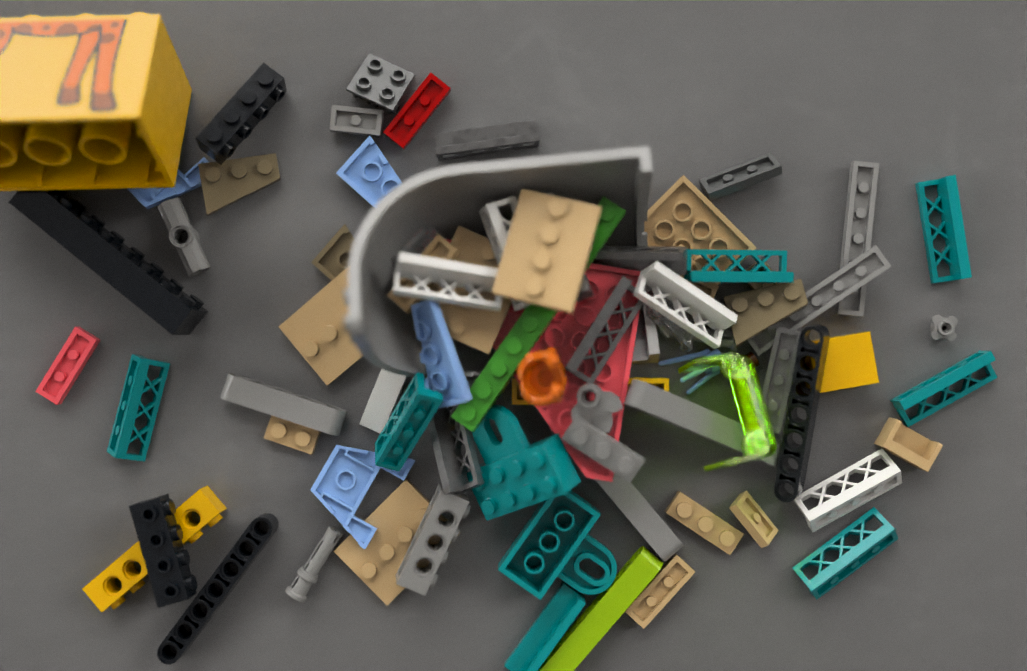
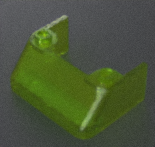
[678,352,777,472]

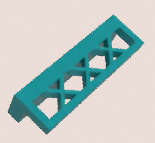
[915,175,972,284]
[684,249,794,283]
[891,351,998,427]
[107,354,170,462]
[375,372,443,471]
[792,507,898,600]
[504,581,586,671]

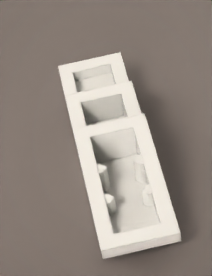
[359,369,409,433]

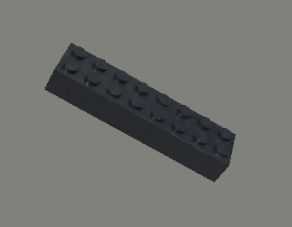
[9,190,208,335]

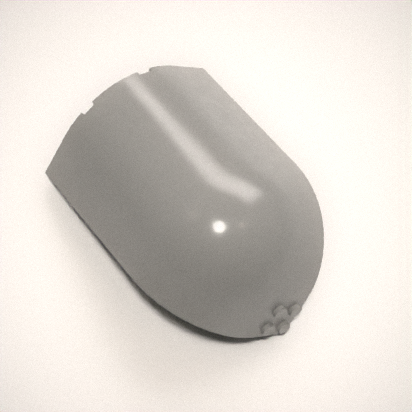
[344,146,660,380]

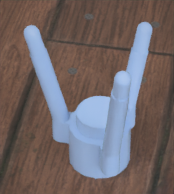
[658,348,726,395]

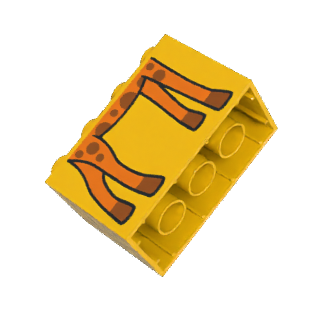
[0,12,192,191]

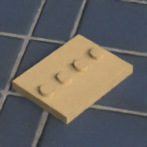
[644,175,757,285]
[492,189,602,314]
[430,225,512,355]
[279,267,363,386]
[334,479,460,606]

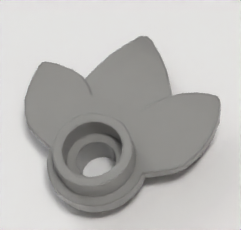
[571,383,623,434]

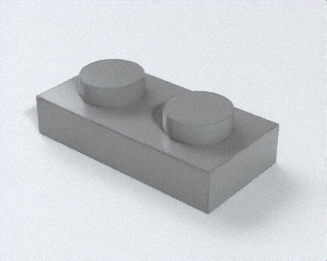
[329,105,384,137]

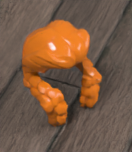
[517,348,567,406]

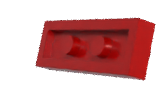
[383,72,451,150]

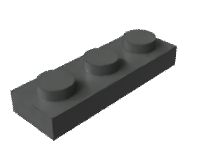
[699,152,782,201]

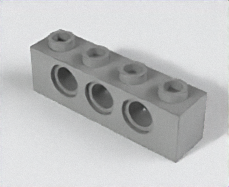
[395,483,471,596]

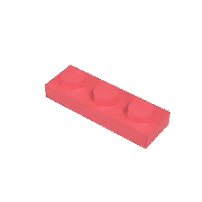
[35,326,101,405]

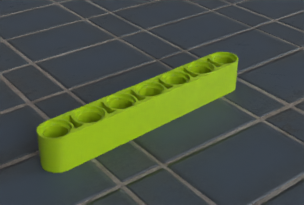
[538,546,663,671]

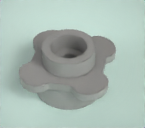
[930,315,958,341]

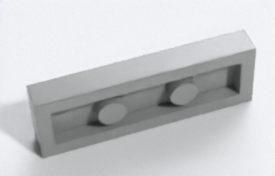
[562,415,645,483]

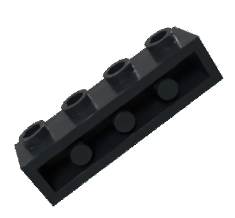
[196,62,287,165]
[129,494,197,608]

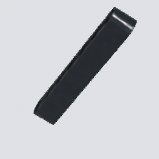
[774,324,830,502]
[157,513,278,665]

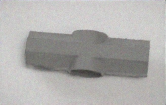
[157,198,211,277]

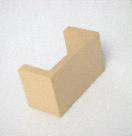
[874,417,943,472]

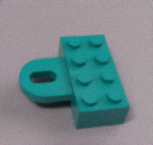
[467,405,581,521]
[498,490,617,600]

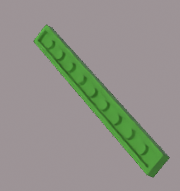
[451,196,626,432]

